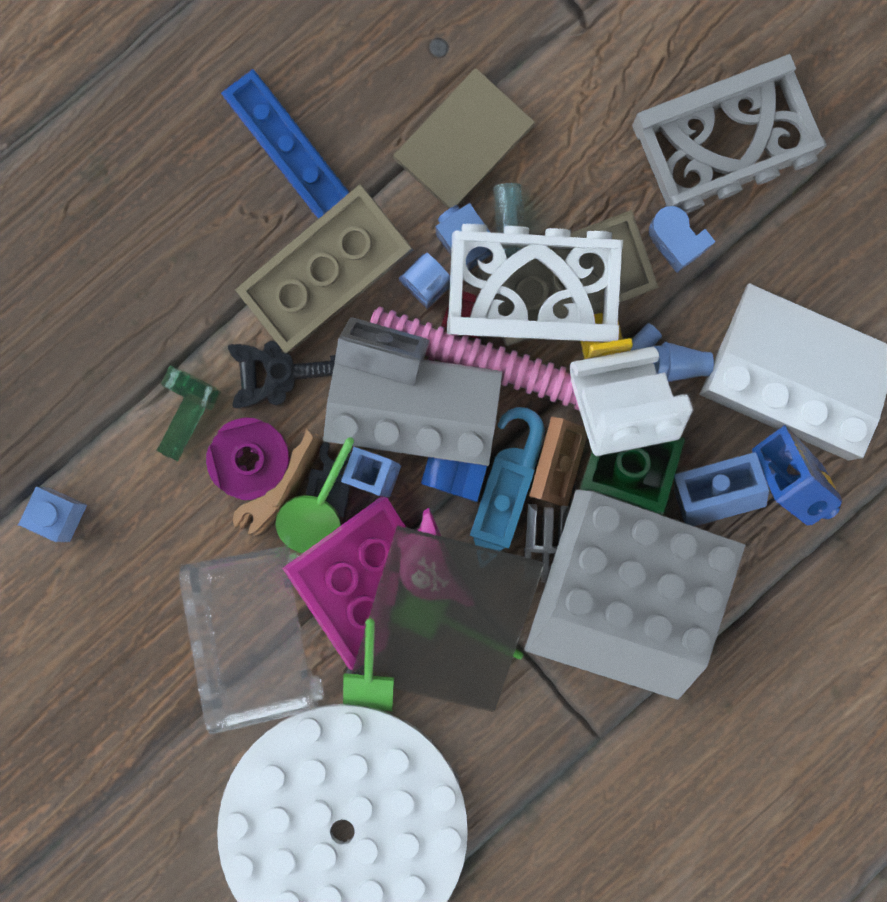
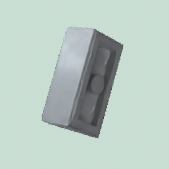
[335,317,429,385]

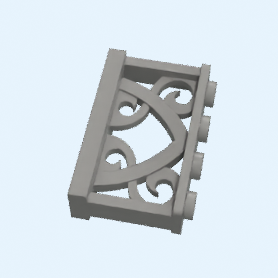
[632,54,827,213]

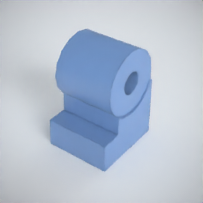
[649,206,716,273]
[399,253,450,309]
[341,447,401,498]

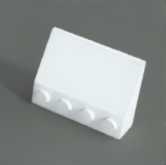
[699,283,887,461]

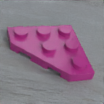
[282,496,408,671]

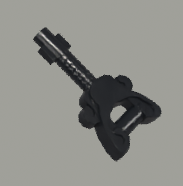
[228,341,336,409]

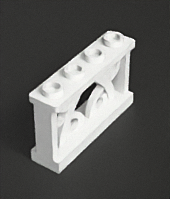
[447,224,623,342]

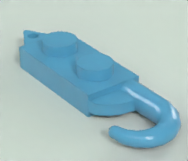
[469,407,545,567]

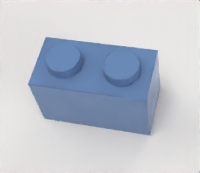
[674,452,769,527]

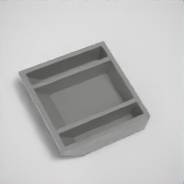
[524,490,745,700]

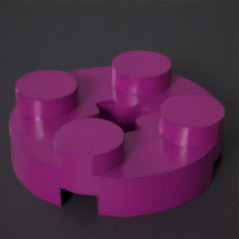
[206,418,290,500]

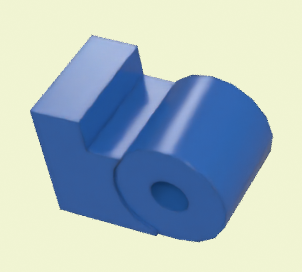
[420,457,487,502]

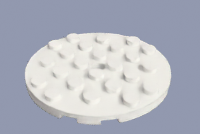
[217,704,468,902]

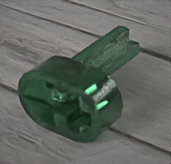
[156,365,221,461]

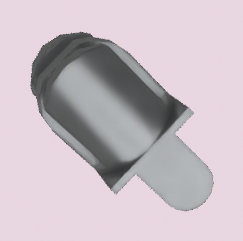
[523,504,569,583]

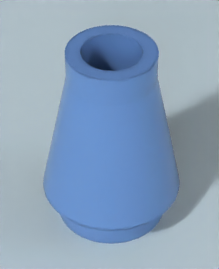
[654,342,714,382]

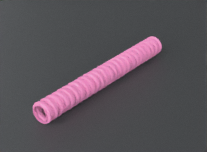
[370,306,580,410]

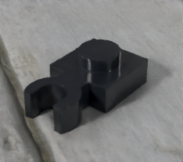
[306,442,352,517]

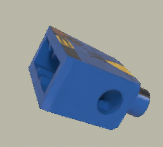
[751,425,842,526]

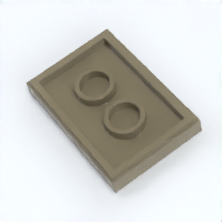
[393,68,535,209]

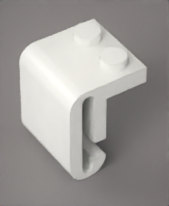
[570,346,692,456]

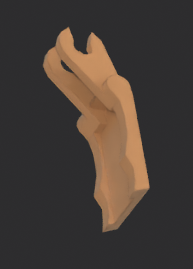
[233,429,324,536]

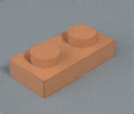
[529,417,587,506]

